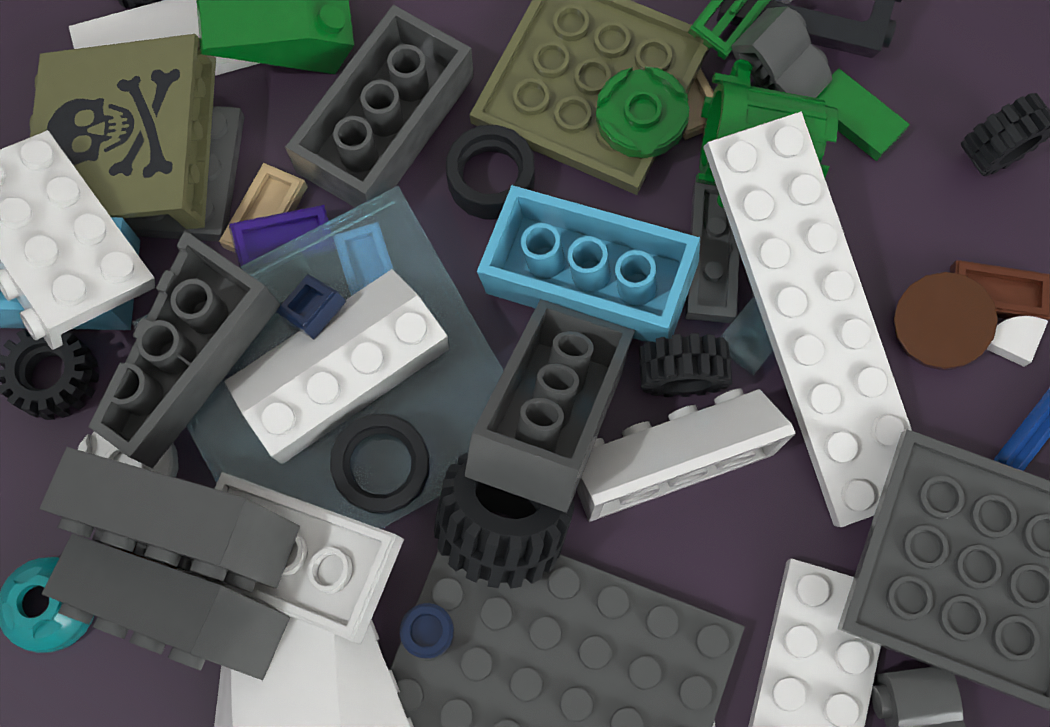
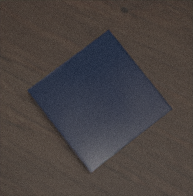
[276,274,346,340]

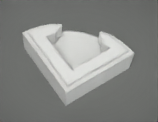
[987,316,1048,367]

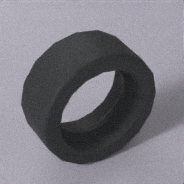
[446,125,535,219]
[330,414,429,513]

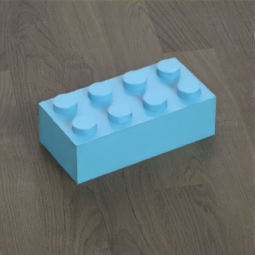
[477,185,700,342]

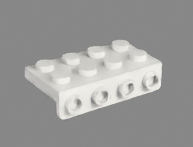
[0,130,155,350]

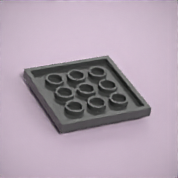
[837,429,1050,711]

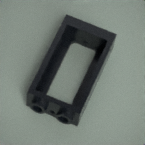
[716,0,902,58]

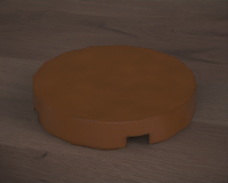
[893,272,998,370]

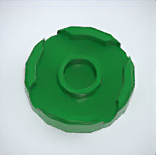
[596,66,690,158]

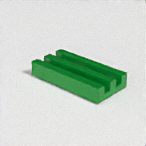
[688,0,771,60]

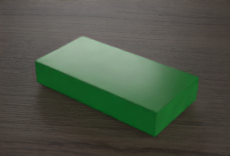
[816,68,910,162]

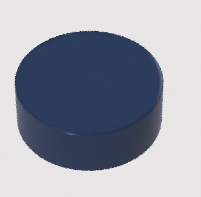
[400,603,454,659]

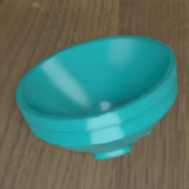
[0,557,94,653]

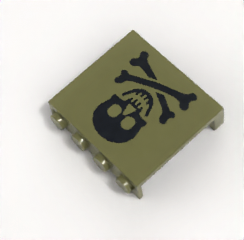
[29,34,216,229]

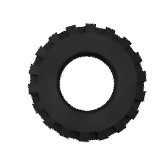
[434,452,574,589]

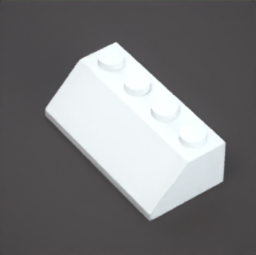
[224,269,449,464]
[576,388,796,522]

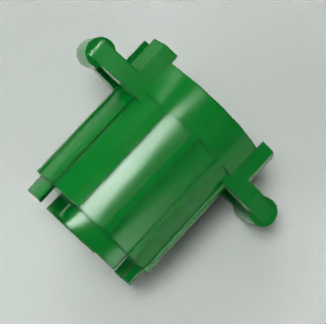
[696,59,838,208]

